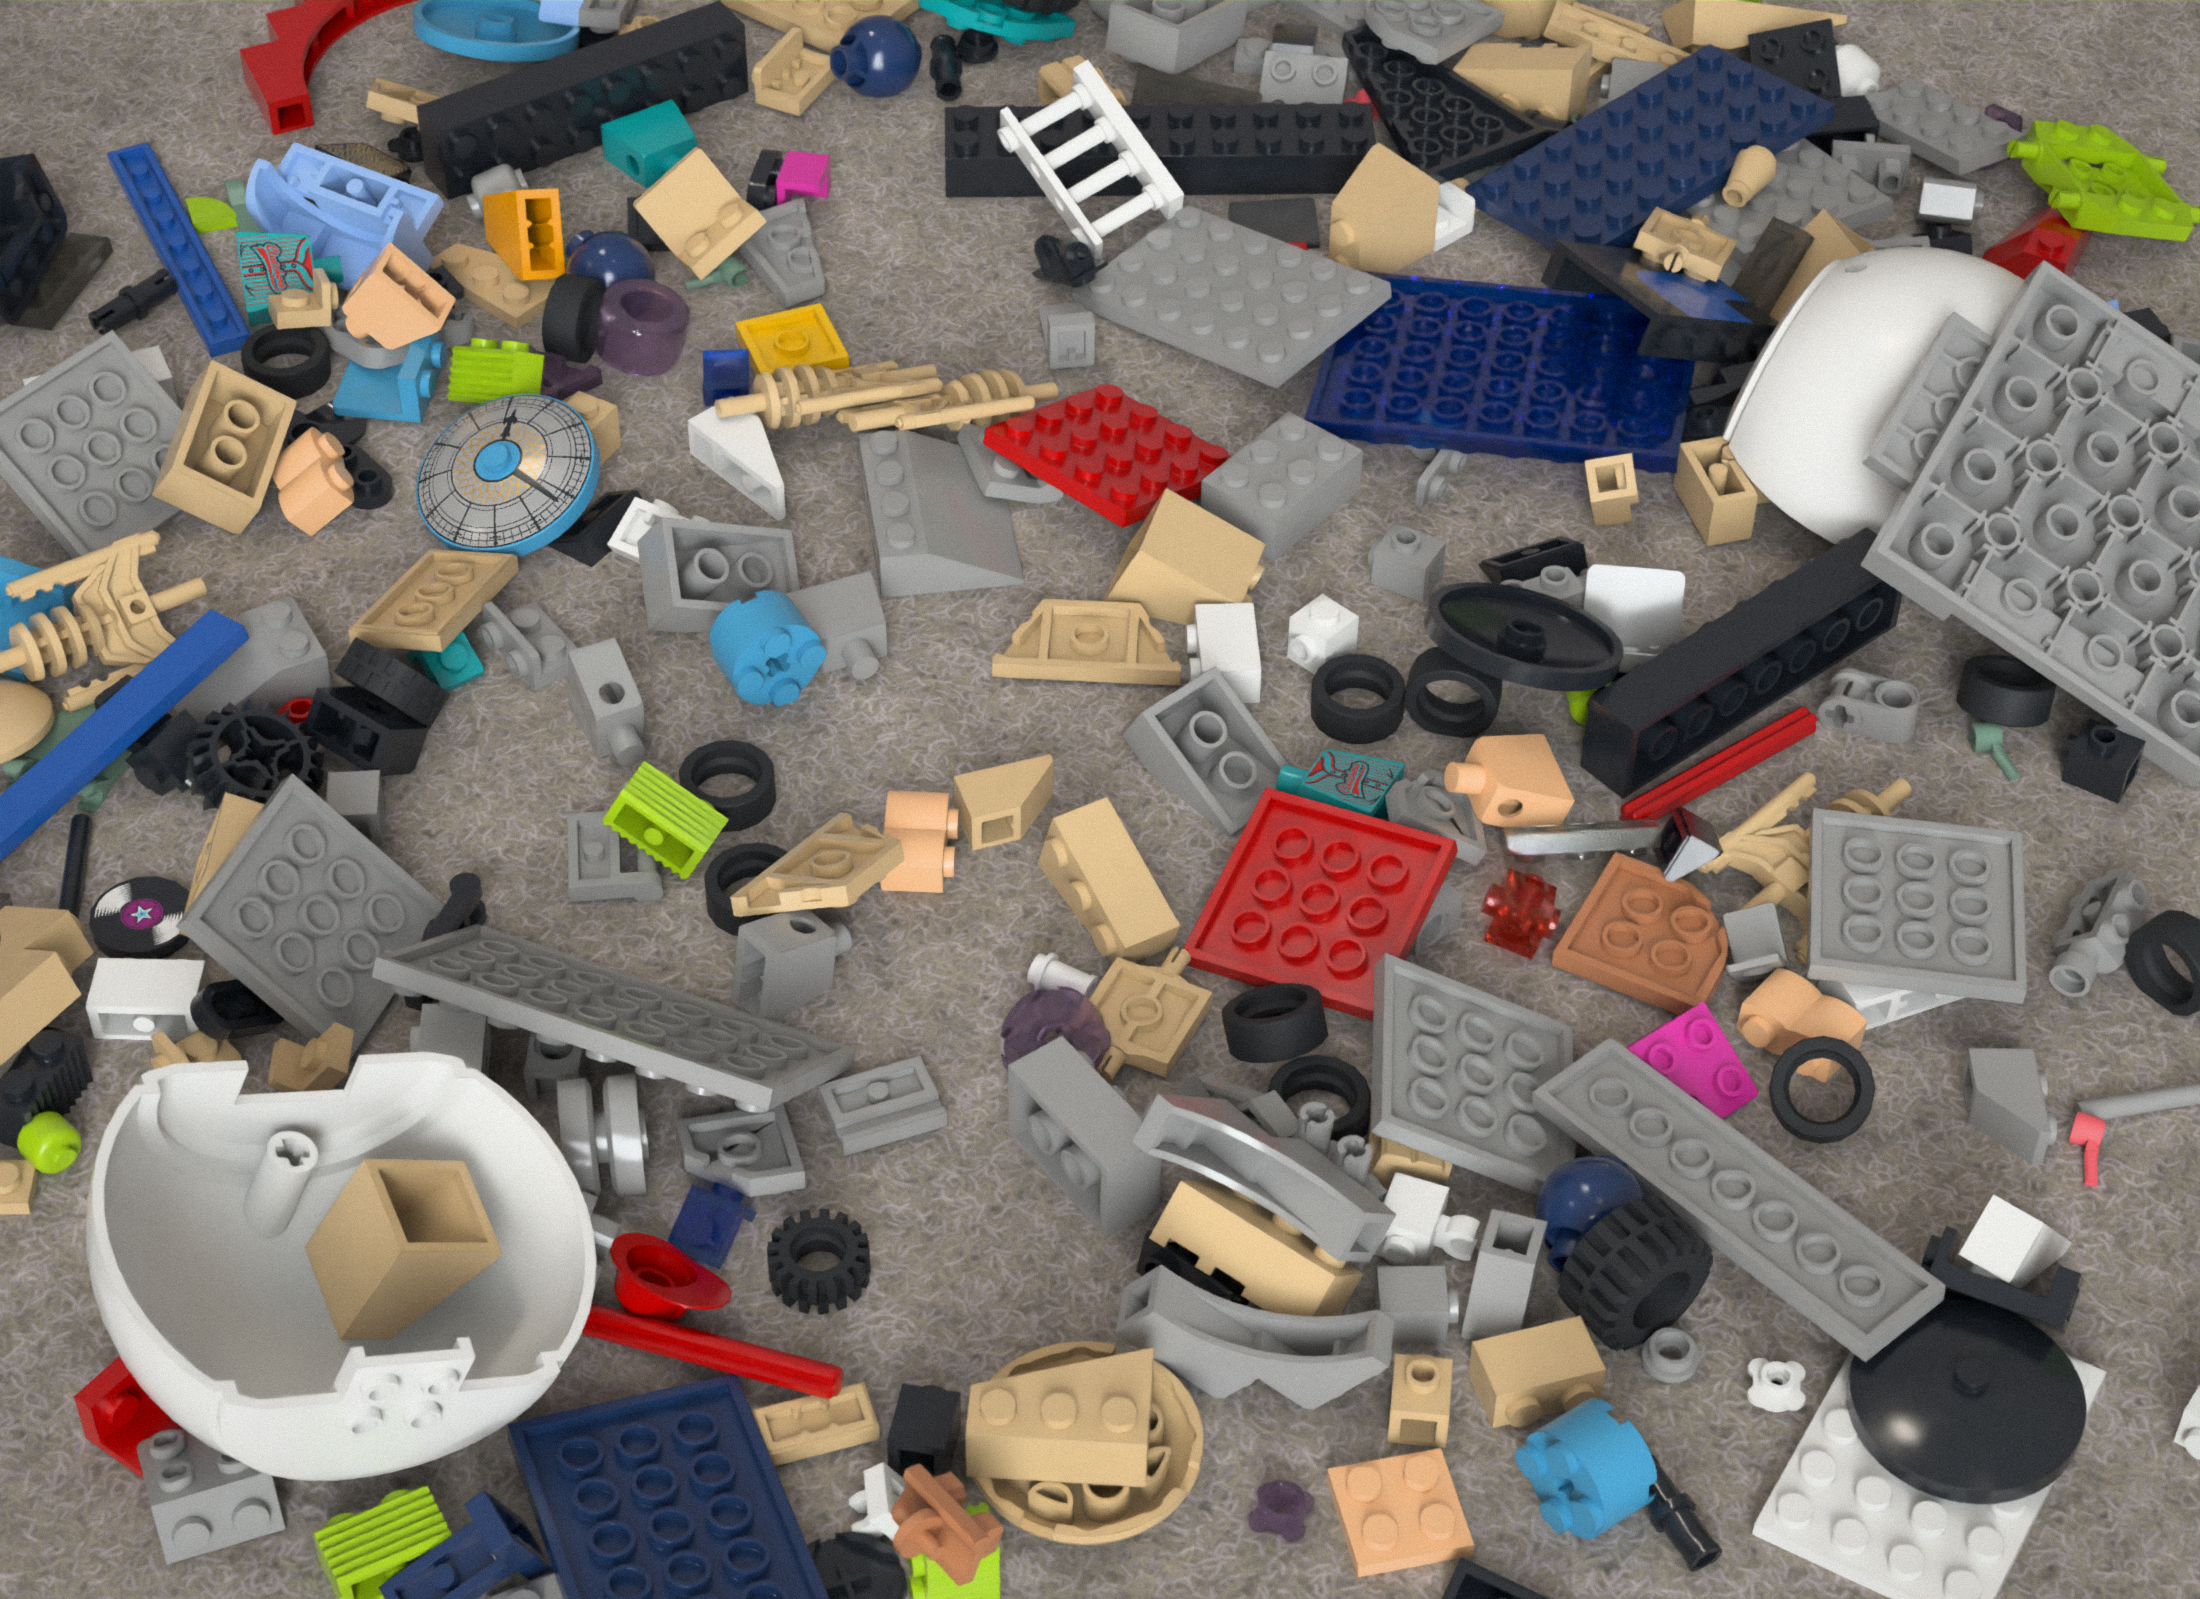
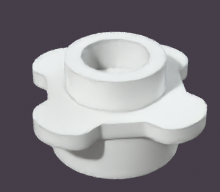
[1747,1358,1806,1412]

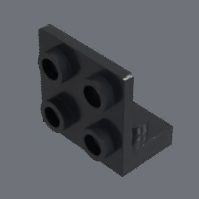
[1748,18,1842,99]

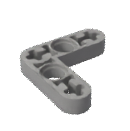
[313,304,475,369]

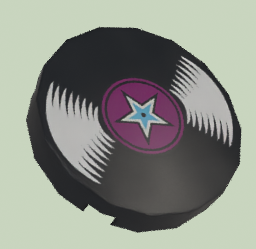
[89,876,190,959]

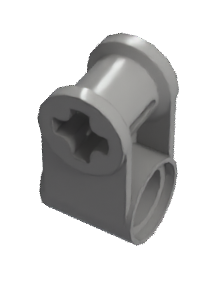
[1818,668,1920,744]

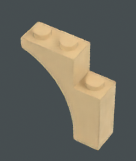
[0,906,94,1066]

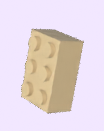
[152,359,297,534]

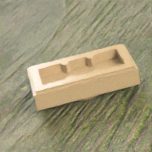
[751,1382,880,1466]

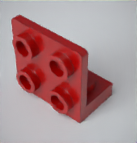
[74,1356,183,1479]

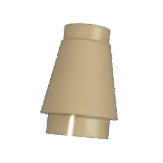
[1722,145,1777,207]

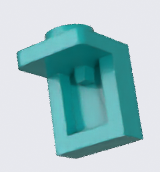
[406,631,485,692]

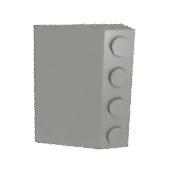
[858,430,1024,598]

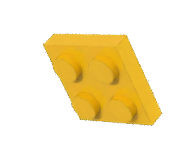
[735,303,850,377]

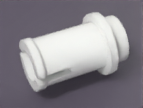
[1027,952,1099,1008]

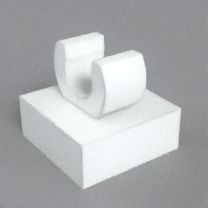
[849,1462,905,1541]

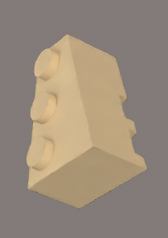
[1453,43,1593,120]
[1037,797,1180,963]
[1149,1180,1363,1317]
[965,1347,1154,1487]

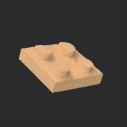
[1326,1448,1474,1577]

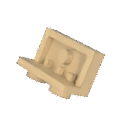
[751,27,836,116]

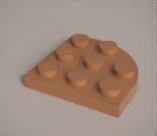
[1551,851,1728,1015]

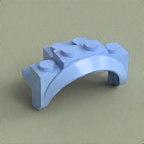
[245,142,445,290]

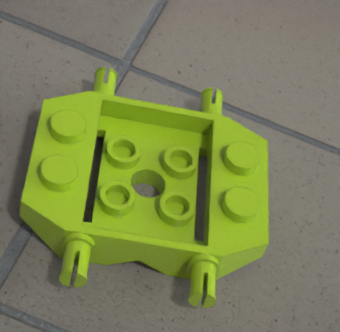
[2007,120,2200,242]

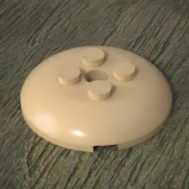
[973,1341,1204,1546]

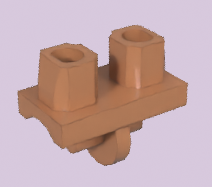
[890,1463,1003,1587]

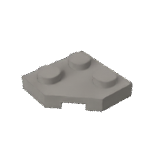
[1385,769,1488,865]
[675,1104,806,1197]

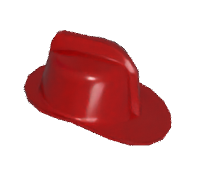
[610,1232,732,1323]

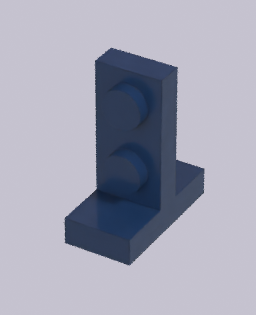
[378,1490,552,1599]

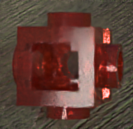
[1481,868,1561,960]

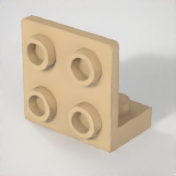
[633,147,767,281]

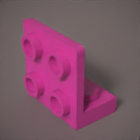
[1625,1001,1759,1119]

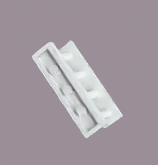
[997,60,1184,260]

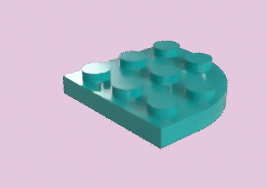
[918,0,1077,45]

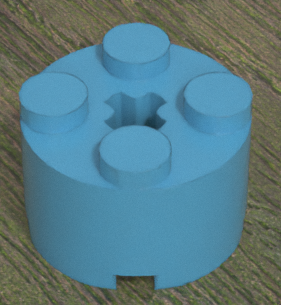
[709,590,827,707]
[1515,1398,1657,1539]

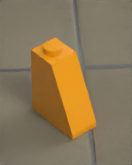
[482,188,565,281]

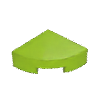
[185,197,238,234]

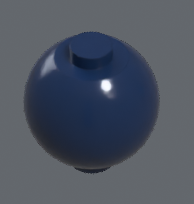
[830,15,922,98]
[565,230,656,320]
[1535,1155,1646,1274]

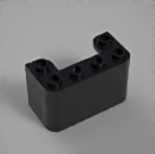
[0,153,68,326]

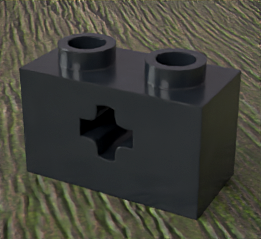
[304,686,429,776]

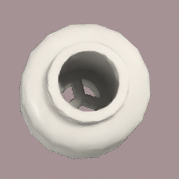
[1836,44,1880,97]

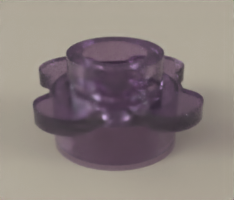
[1248,1480,1315,1542]

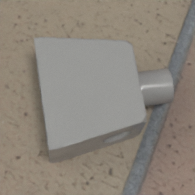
[785,571,887,679]
[568,637,646,765]
[731,909,852,1022]

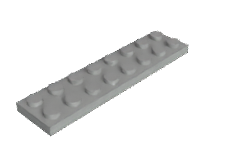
[1532,1037,1946,1362]

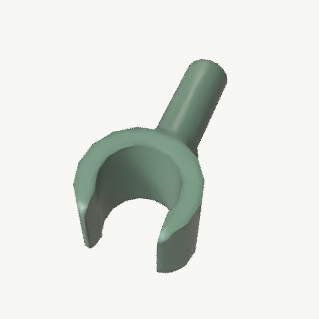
[684,256,749,291]
[1967,722,2021,781]

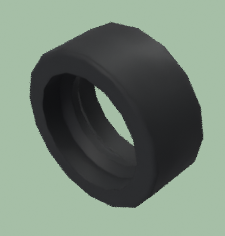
[542,273,607,364]
[241,324,331,400]
[1405,646,1502,738]
[1311,654,1405,744]
[1956,655,2057,728]
[679,740,776,832]
[704,842,788,936]
[2125,910,2200,1016]
[1222,983,1328,1063]
[1769,1036,1875,1144]
[1268,1055,1371,1143]

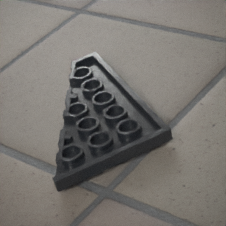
[1341,24,1547,185]

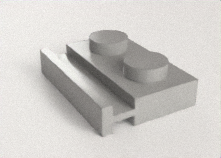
[817,1056,947,1156]

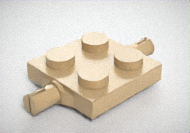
[1633,207,1738,282]
[1070,947,1213,1084]

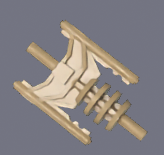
[715,360,943,429]
[836,369,1058,432]
[0,530,207,713]
[1697,772,1912,965]

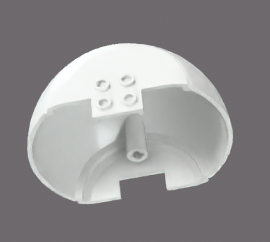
[1723,247,2024,544]
[86,1052,596,1481]

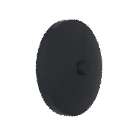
[1424,582,1624,691]
[1846,1299,2087,1504]

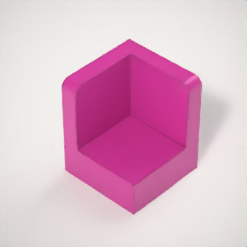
[776,151,831,206]

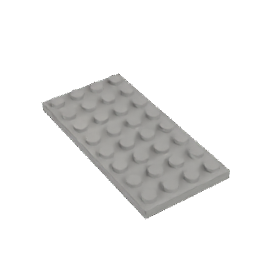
[372,924,856,1113]

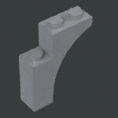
[1132,1093,1397,1262]
[1115,1265,1394,1409]

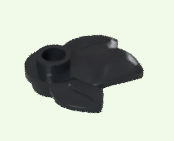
[283,401,367,449]

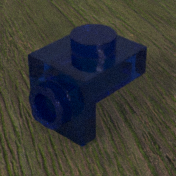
[702,349,750,406]
[667,1182,756,1269]

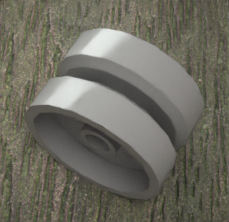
[557,1072,649,1197]

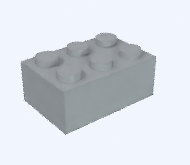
[1106,0,1248,76]
[1201,411,1363,561]
[1008,1036,1163,1238]

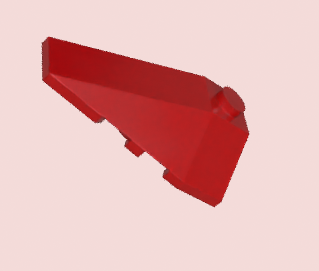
[1982,204,2094,280]

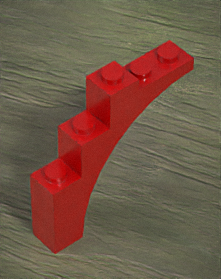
[239,0,418,136]

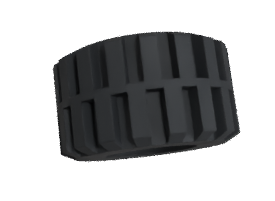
[1558,1196,1713,1351]

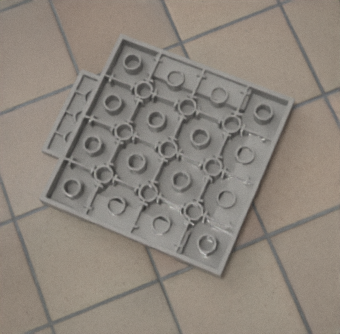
[1861,260,2200,786]

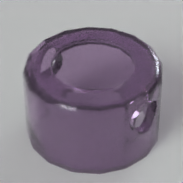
[593,278,690,376]

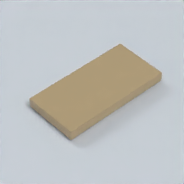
[348,549,519,652]

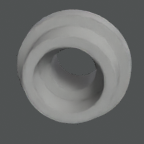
[1641,1327,1700,1383]

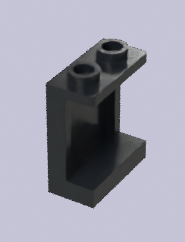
[1921,1226,2083,1334]

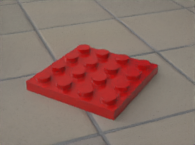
[983,384,1232,528]
[1183,787,1458,1021]

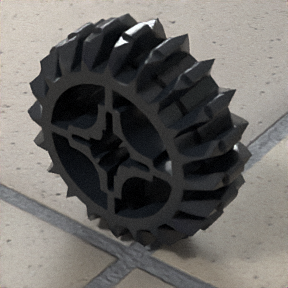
[185,699,324,811]

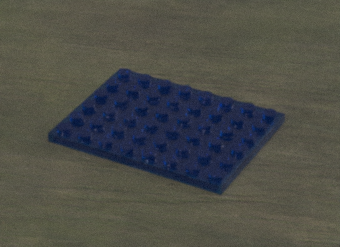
[1304,270,1697,473]

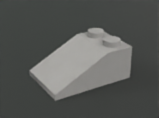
[637,517,800,633]
[173,596,332,724]
[1122,666,1288,836]

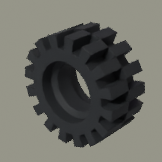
[767,1209,871,1315]

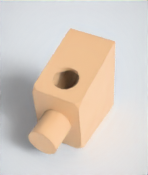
[342,242,456,350]
[1444,734,1575,835]

